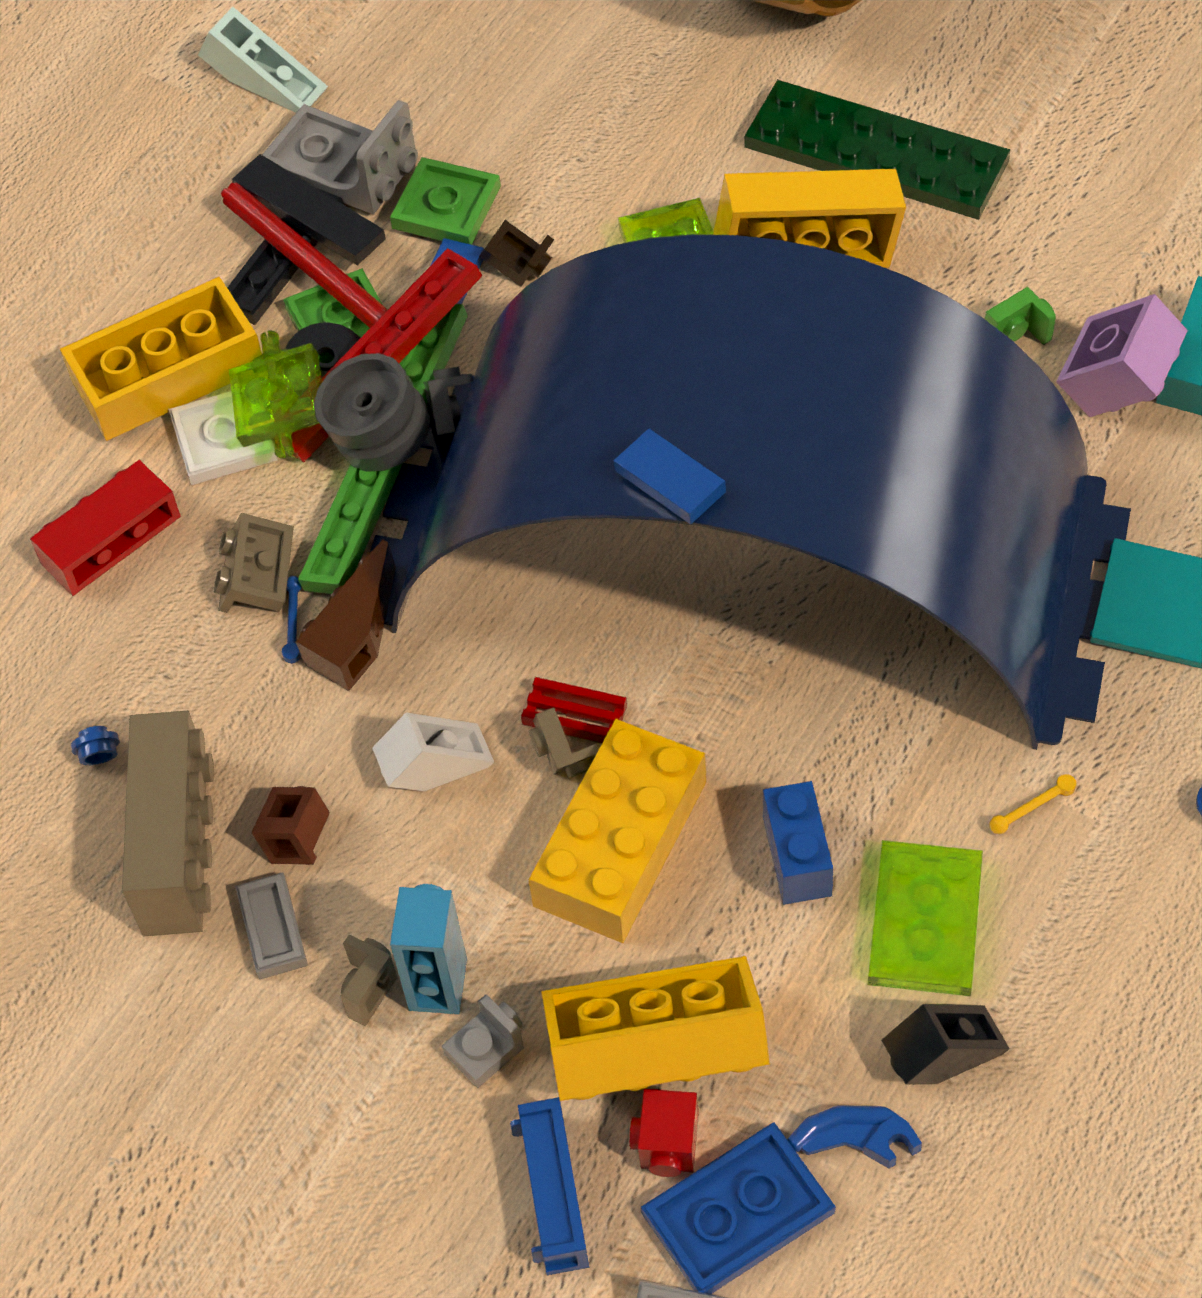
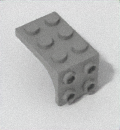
[262,100,418,215]

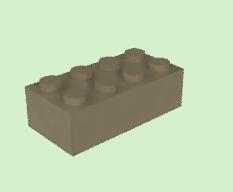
[122,710,214,937]

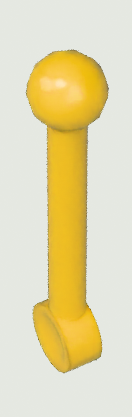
[989,774,1076,835]

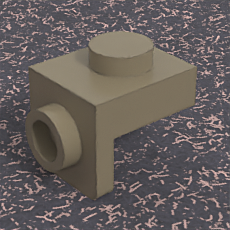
[529,708,600,778]

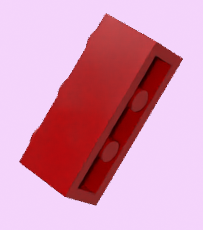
[30,459,181,596]

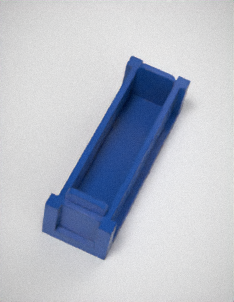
[510,1097,590,1276]

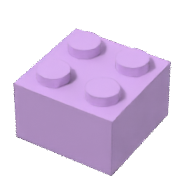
[1056,294,1188,417]

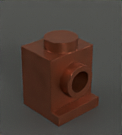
[251,786,330,865]

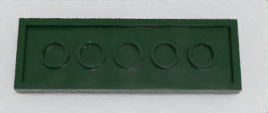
[744,79,1011,220]

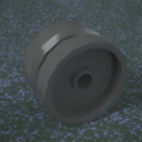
[314,353,431,472]

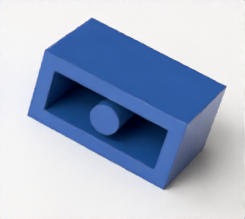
[763,781,833,905]

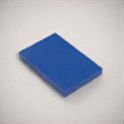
[641,1122,836,1294]

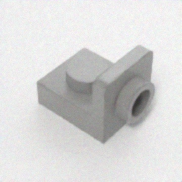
[442,994,524,1088]

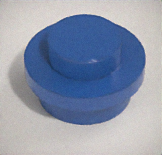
[71,726,120,765]

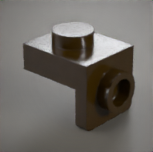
[479,220,554,287]

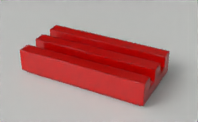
[521,677,627,743]

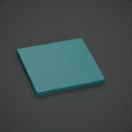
[1090,538,1202,669]

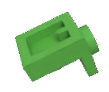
[985,287,1056,345]

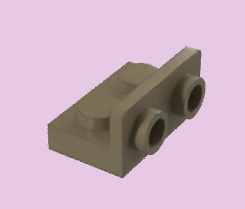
[214,513,294,613]

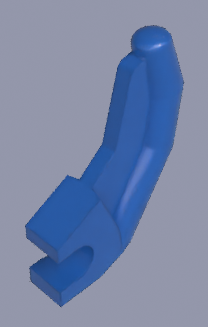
[788,1105,922,1169]

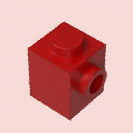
[629,1089,699,1177]

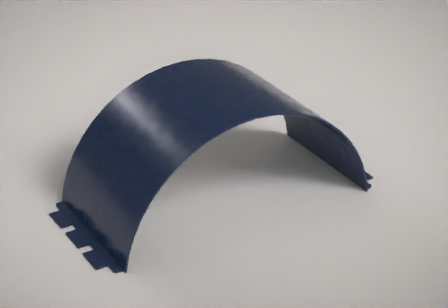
[370,234,1131,750]

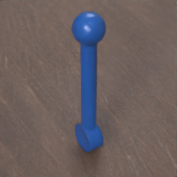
[282,576,302,664]

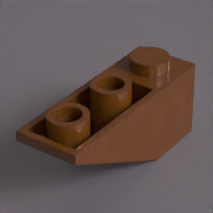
[296,539,396,691]

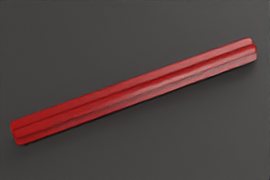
[221,183,388,328]

